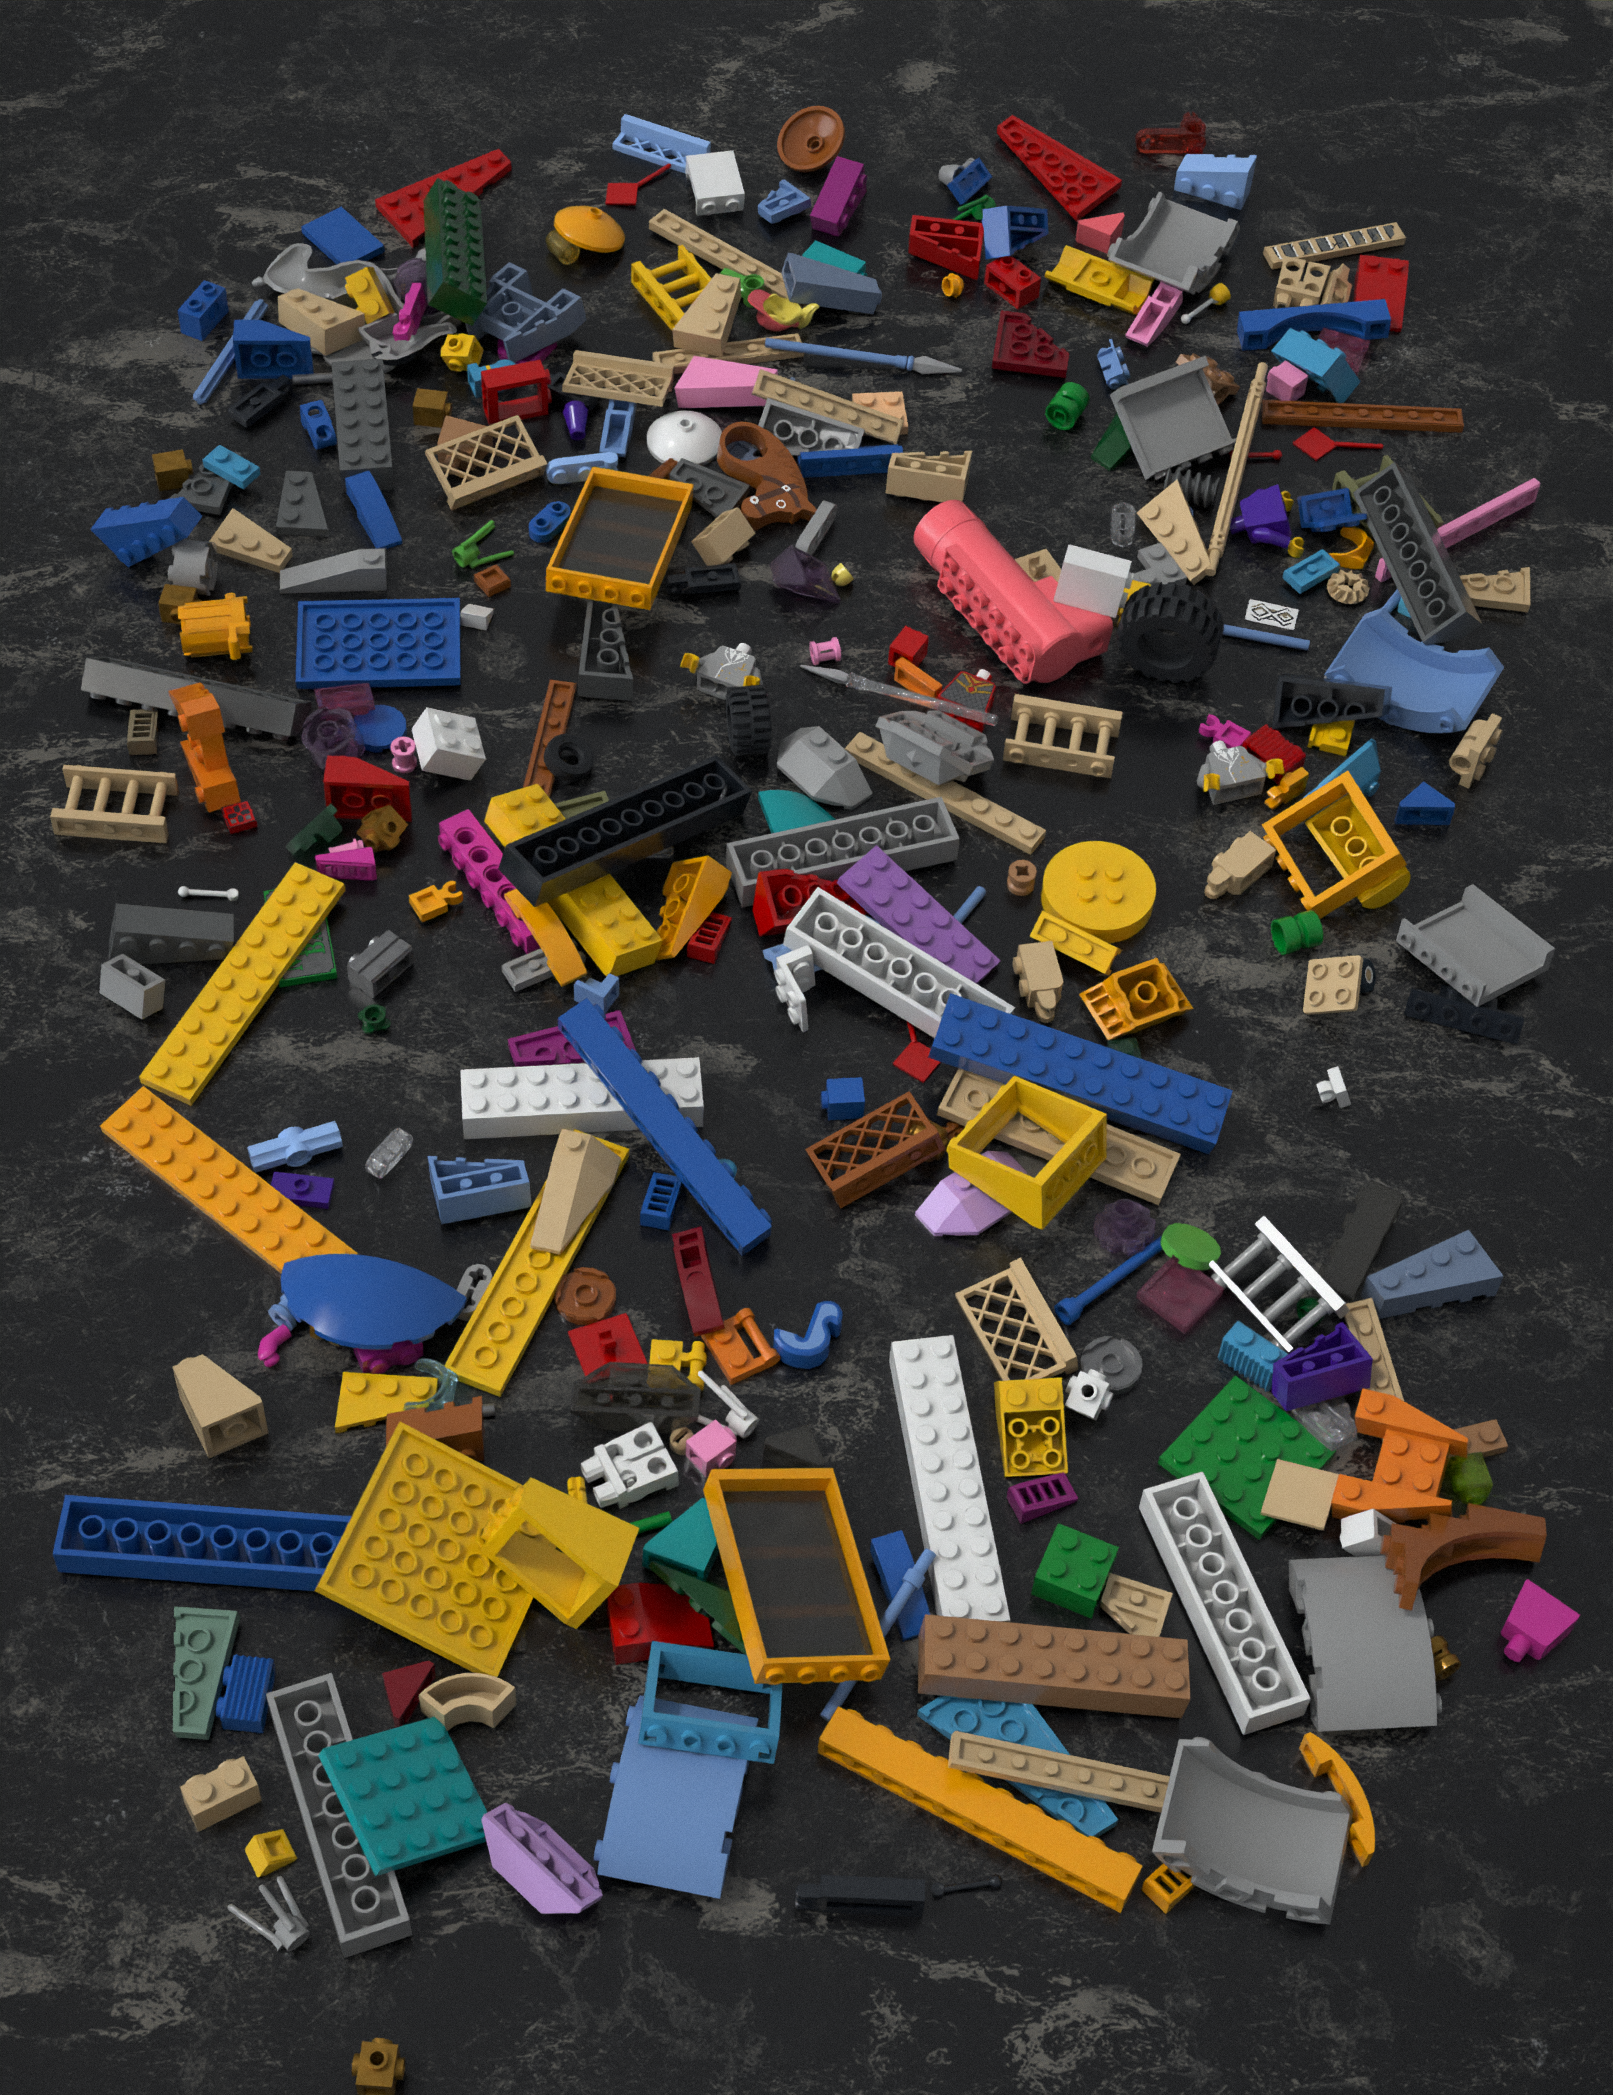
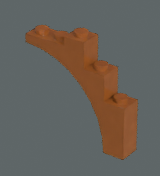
[1380,1503,1547,1610]

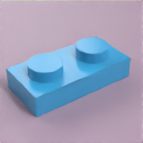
[202,445,261,489]
[1283,549,1340,594]

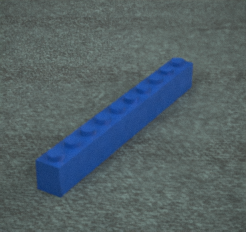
[558,998,772,1256]

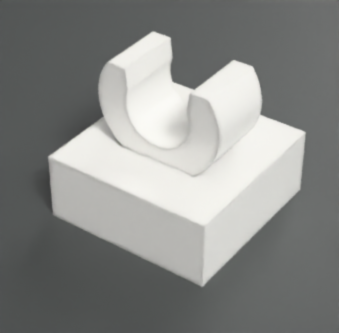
[1316,1066,1351,1108]

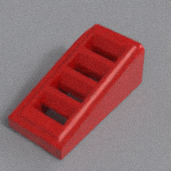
[687,912,732,964]

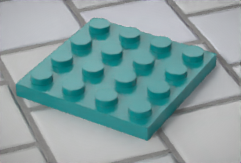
[318,1717,488,1876]

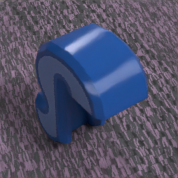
[773,1301,843,1369]

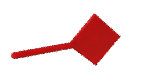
[605,164,671,205]
[1293,427,1383,461]
[893,1021,941,1083]

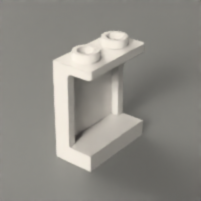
[685,150,745,216]

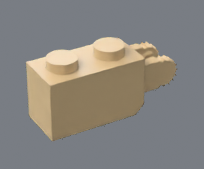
[1204,831,1276,900]
[1013,941,1064,1023]

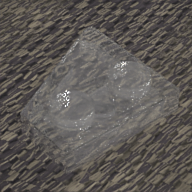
[1292,1395,1357,1452]

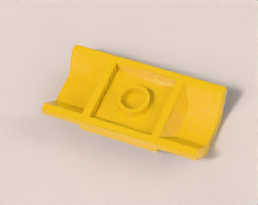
[1045,245,1154,315]

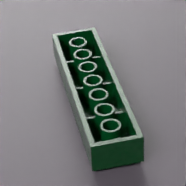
[423,178,487,326]

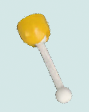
[1181,283,1231,324]

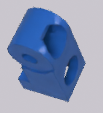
[300,400,337,450]

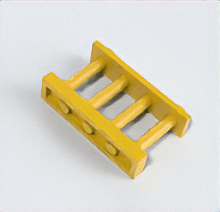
[631,245,712,330]

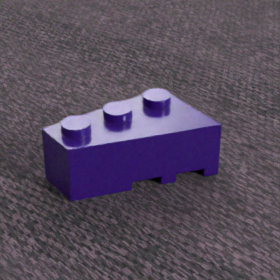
[1271,1322,1373,1411]

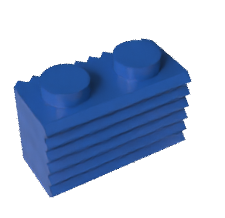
[216,1654,276,1733]

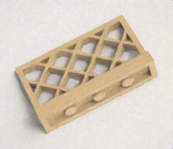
[562,350,674,407]
[425,415,547,510]
[955,1258,1078,1381]

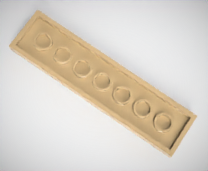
[937,1068,1181,1205]

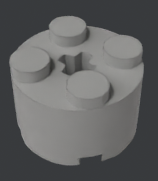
[168,539,218,596]

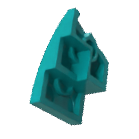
[758,790,836,834]

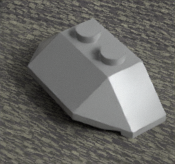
[777,726,873,810]

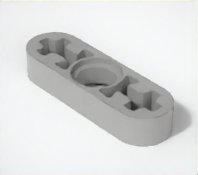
[794,500,837,561]

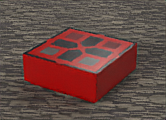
[221,800,257,834]

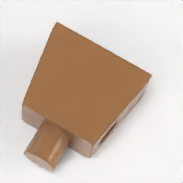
[437,415,493,474]

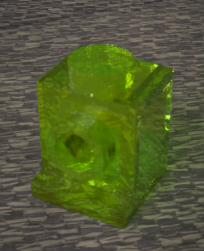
[1445,1452,1493,1505]

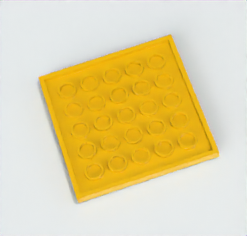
[315,1421,556,1677]

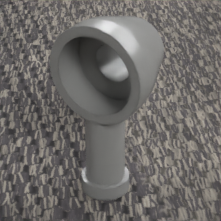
[938,158,974,186]

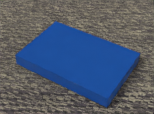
[301,207,385,265]

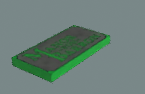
[263,889,337,987]

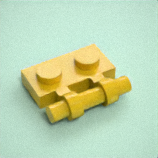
[646,1339,707,1402]

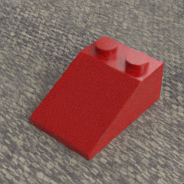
[1354,255,1409,332]
[323,756,412,822]
[606,1583,714,1665]

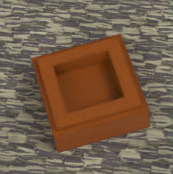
[474,564,511,597]

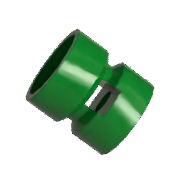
[1045,382,1090,430]
[1271,910,1323,955]

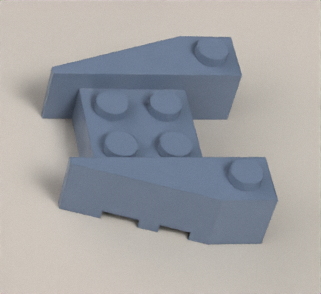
[465,262,587,363]

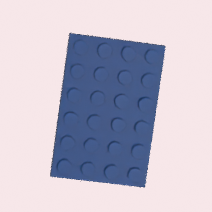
[296,598,461,689]

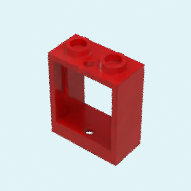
[481,360,552,426]

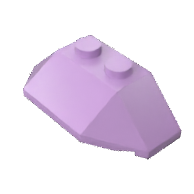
[915,1151,1027,1236]
[481,1803,603,1914]

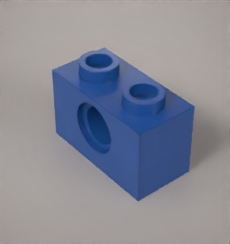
[178,280,229,341]

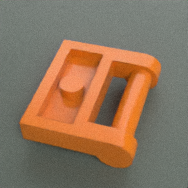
[701,1308,781,1385]

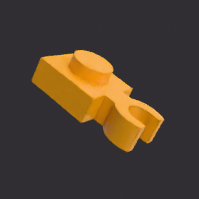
[1264,767,1309,809]
[409,881,463,922]

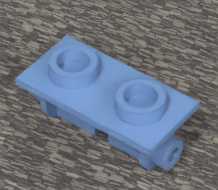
[1097,339,1131,390]

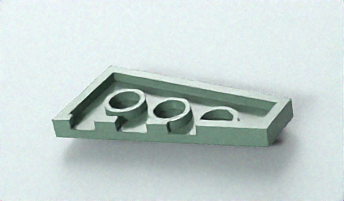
[173,1606,241,1740]

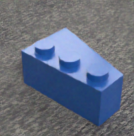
[982,206,1049,259]

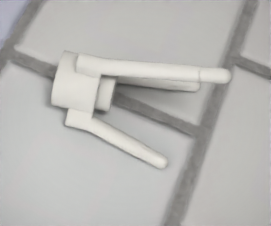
[685,1371,759,1439]

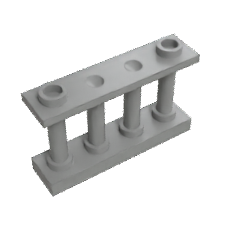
[1209,1216,1350,1354]

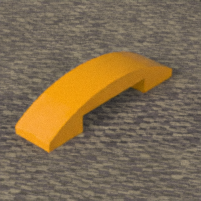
[504,889,587,987]
[1299,1732,1375,1867]

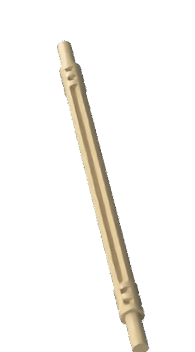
[1205,362,1268,576]

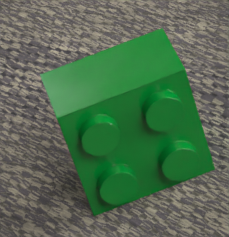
[1031,1523,1119,1619]

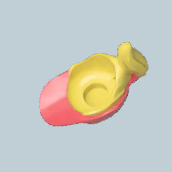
[747,289,819,332]

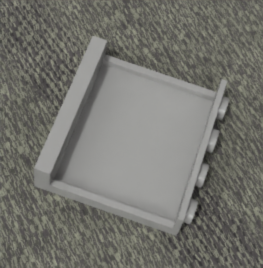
[1110,356,1237,480]
[1396,884,1555,1007]

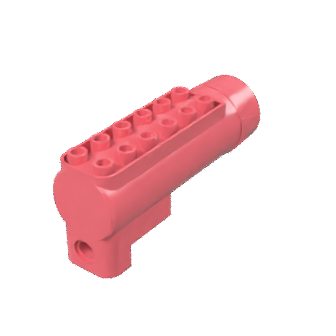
[914,500,1113,684]

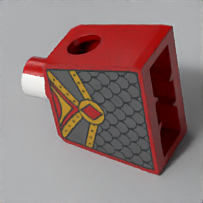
[936,669,996,733]

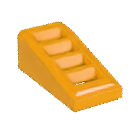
[1141,1863,1195,1914]

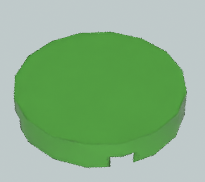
[1160,1223,1221,1270]

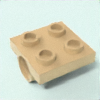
[1449,713,1503,788]

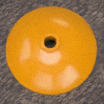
[554,206,625,253]

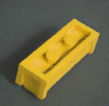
[1030,911,1122,975]

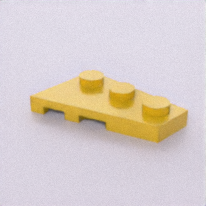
[335,1372,438,1433]

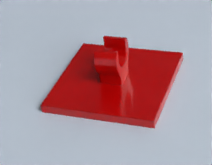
[568,1313,648,1385]

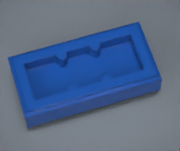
[947,158,992,205]

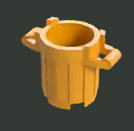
[178,593,253,660]

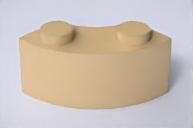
[419,1673,516,1731]

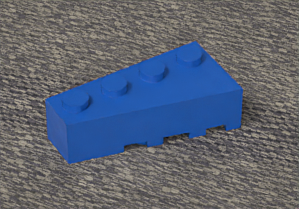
[90,497,202,567]

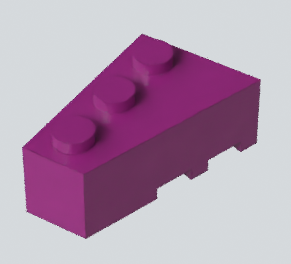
[810,156,867,237]

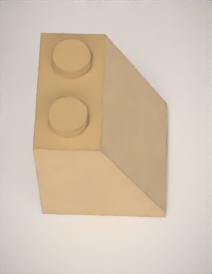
[173,1354,268,1458]

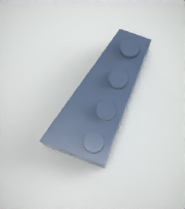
[1361,1230,1504,1319]

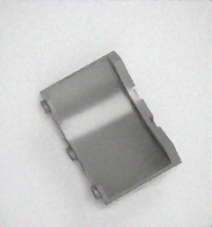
[1107,192,1241,294]
[1289,1555,1442,1732]
[1152,1737,1353,1924]

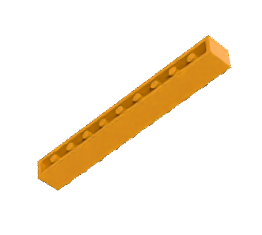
[818,1706,1142,1913]

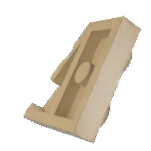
[1100,1573,1173,1637]

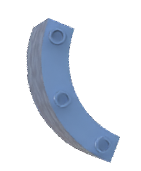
[1324,607,1504,733]
[594,1695,758,1899]

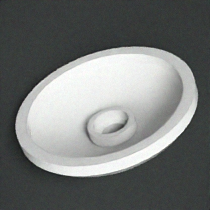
[647,410,722,466]

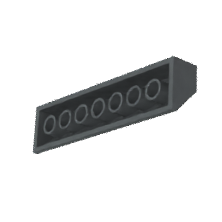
[1353,462,1482,645]
[81,656,312,740]

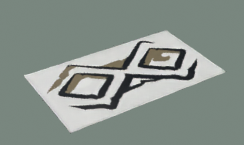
[1245,599,1299,630]

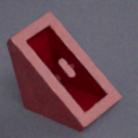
[382,1660,436,1728]

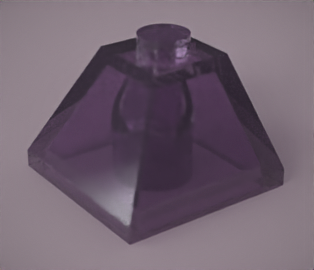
[769,545,841,604]

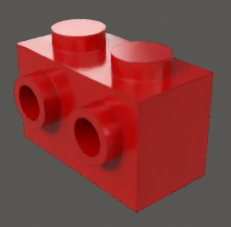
[984,256,1041,309]

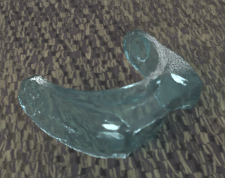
[403,1358,459,1412]

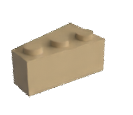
[278,288,365,356]

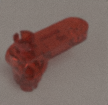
[1135,112,1206,154]

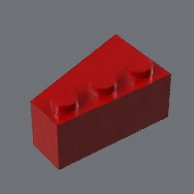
[908,215,984,281]

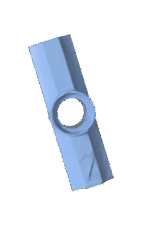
[247,1121,343,1173]

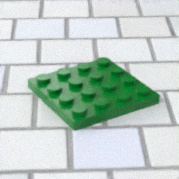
[1158,1376,1336,1540]

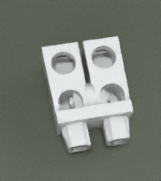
[581,1422,679,1509]

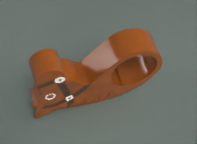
[717,422,817,530]

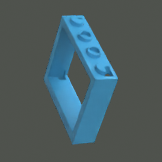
[638,1641,783,1764]

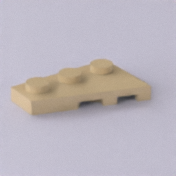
[209,508,293,573]
[1460,567,1530,612]

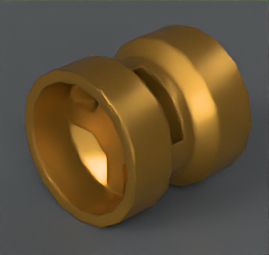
[1431,1635,1462,1682]

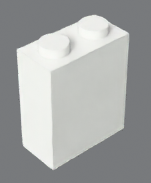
[1053,545,1134,618]

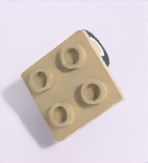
[1303,955,1376,1015]

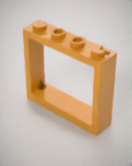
[1262,771,1407,919]

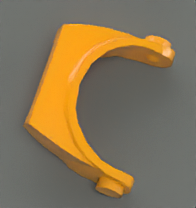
[1329,526,1374,569]

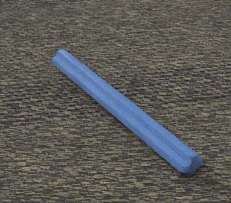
[193,299,268,405]

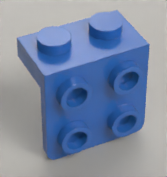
[1297,488,1367,532]

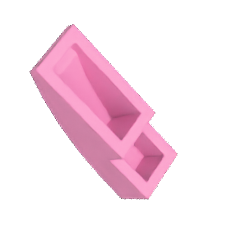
[1125,282,1183,347]

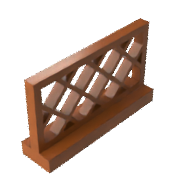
[805,1091,946,1208]

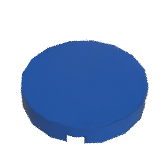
[352,705,407,753]

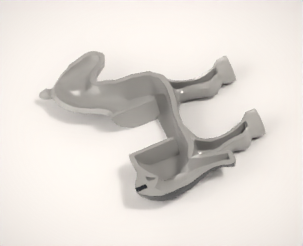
[252,243,462,366]

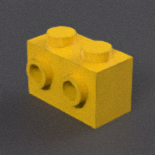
[345,267,395,324]

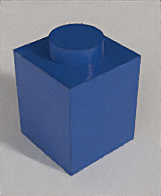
[821,1077,865,1120]

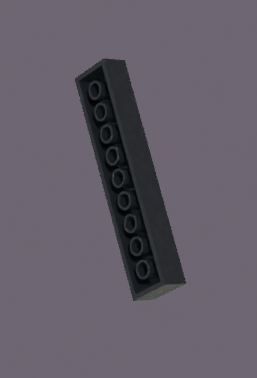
[498,755,752,907]

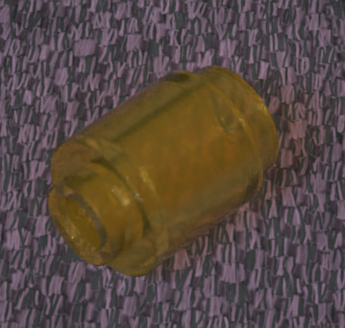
[546,229,580,265]

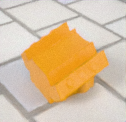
[1079,958,1194,1040]

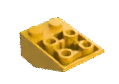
[994,1378,1068,1477]

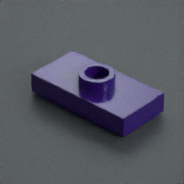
[271,1172,335,1209]

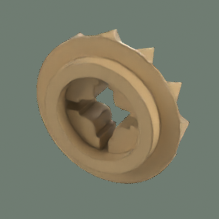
[1327,569,1370,604]

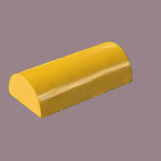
[1304,793,1411,909]

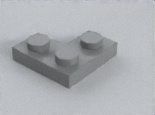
[1132,542,1187,586]

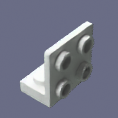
[774,945,815,1032]

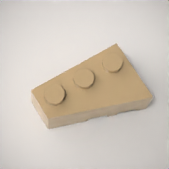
[672,273,741,357]
[886,451,972,502]

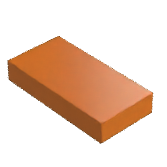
[894,657,943,708]

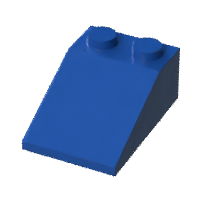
[233,320,314,379]

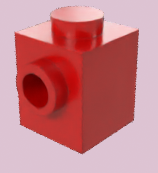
[888,626,929,667]

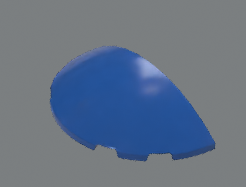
[281,1254,467,1350]

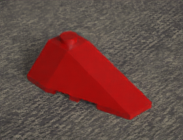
[753,869,870,936]

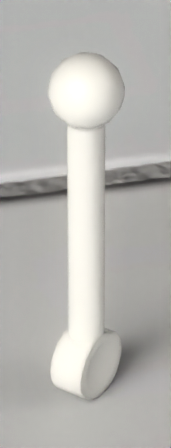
[178,886,239,901]

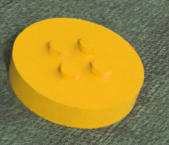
[1041,841,1156,943]

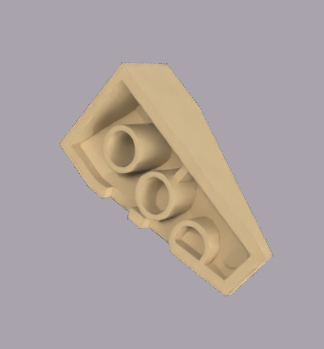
[530,1129,621,1255]

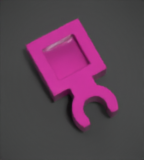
[1199,714,1251,749]

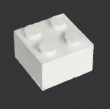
[412,707,486,781]

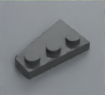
[169,451,242,515]
[669,458,750,518]
[276,471,329,537]

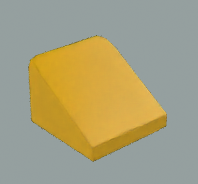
[245,1829,297,1877]

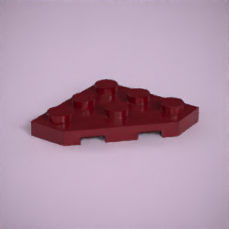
[992,310,1069,378]

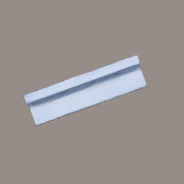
[613,114,711,174]

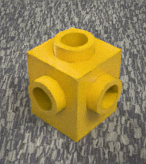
[441,333,484,372]

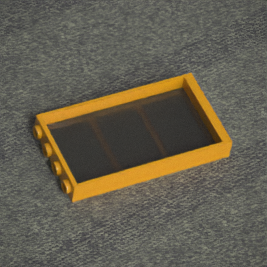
[546,467,694,610]
[703,1468,890,1685]

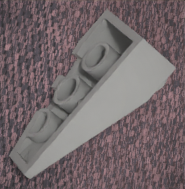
[752,398,865,455]

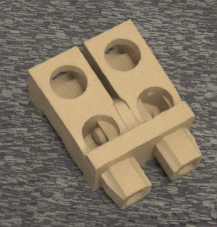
[1273,256,1330,309]

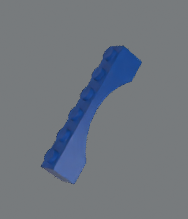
[1237,299,1391,351]

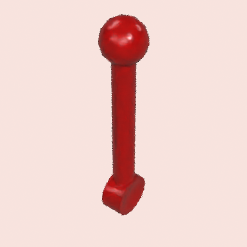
[1229,450,1282,460]

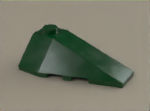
[1091,413,1134,471]

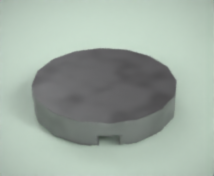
[1080,1336,1142,1395]

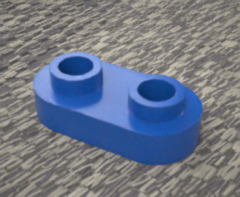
[529,501,571,543]

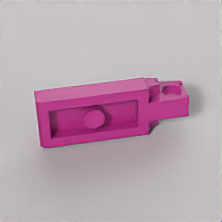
[393,283,427,341]

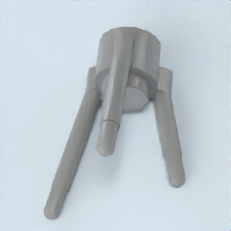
[227,1876,310,1952]

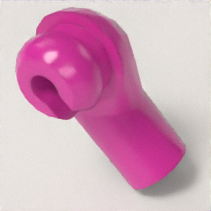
[258,1324,292,1368]

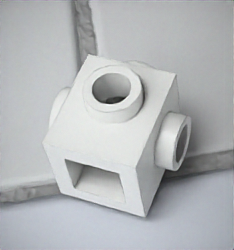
[1065,1369,1114,1421]

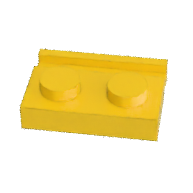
[1307,720,1355,756]

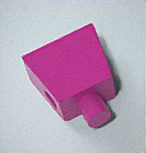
[1501,1579,1580,1662]

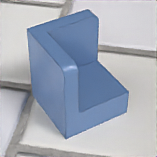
[574,973,619,1013]

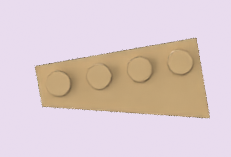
[1137,480,1211,585]

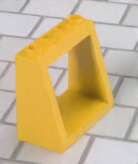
[947,1076,1107,1230]
[481,1477,639,1629]

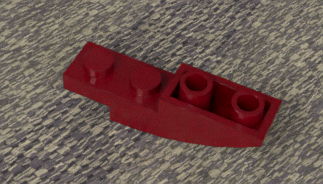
[672,1226,725,1337]

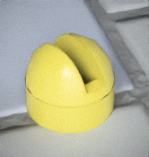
[831,563,854,586]

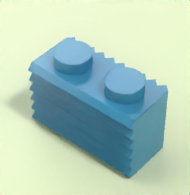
[1218,1321,1288,1392]

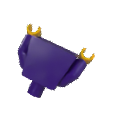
[1230,484,1304,558]

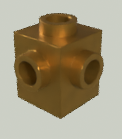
[357,805,408,853]
[352,2038,406,2095]

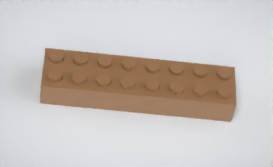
[918,1614,1190,1718]

